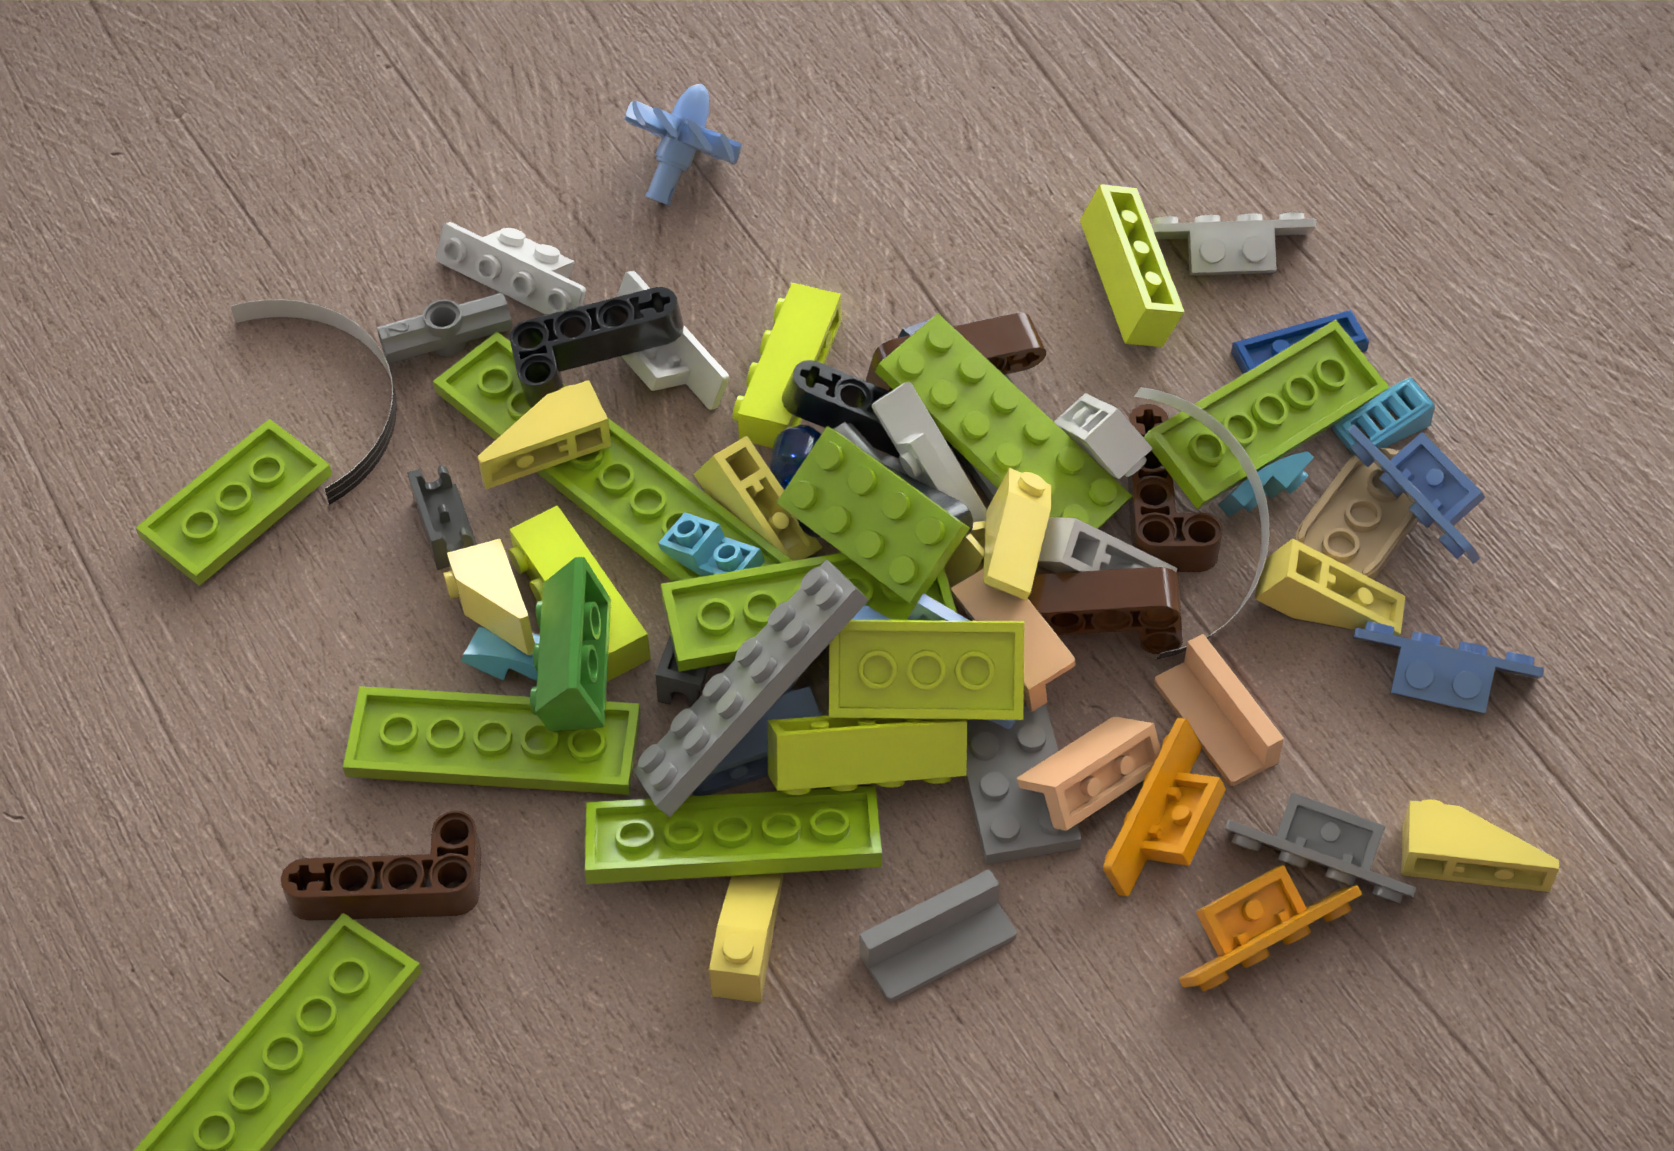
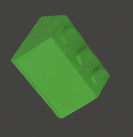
[530,557,611,731]

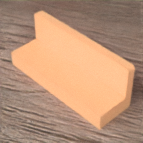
[950,568,1075,712]
[1154,634,1284,786]
[1017,717,1161,831]

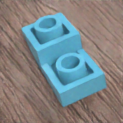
[1218,451,1314,517]
[658,512,765,577]
[461,627,540,681]

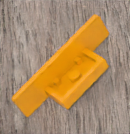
[1103,718,1226,897]
[1178,865,1362,991]

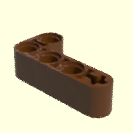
[866,312,1047,391]
[1127,404,1223,572]
[1028,567,1183,654]
[280,810,481,921]

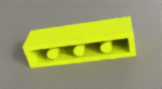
[1080,184,1184,347]
[732,283,841,452]
[508,505,651,682]
[767,716,967,795]

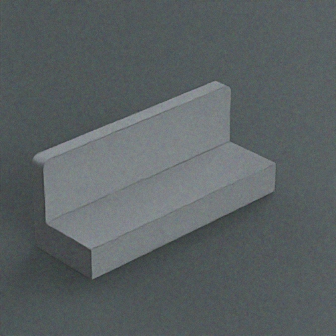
[859,869,1017,1003]

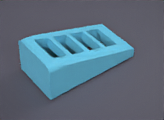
[1332,377,1435,456]

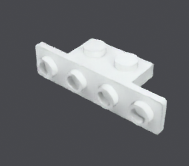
[1151,212,1316,276]
[436,222,586,315]
[617,271,729,410]
[872,382,986,523]

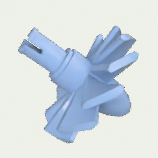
[624,84,743,206]

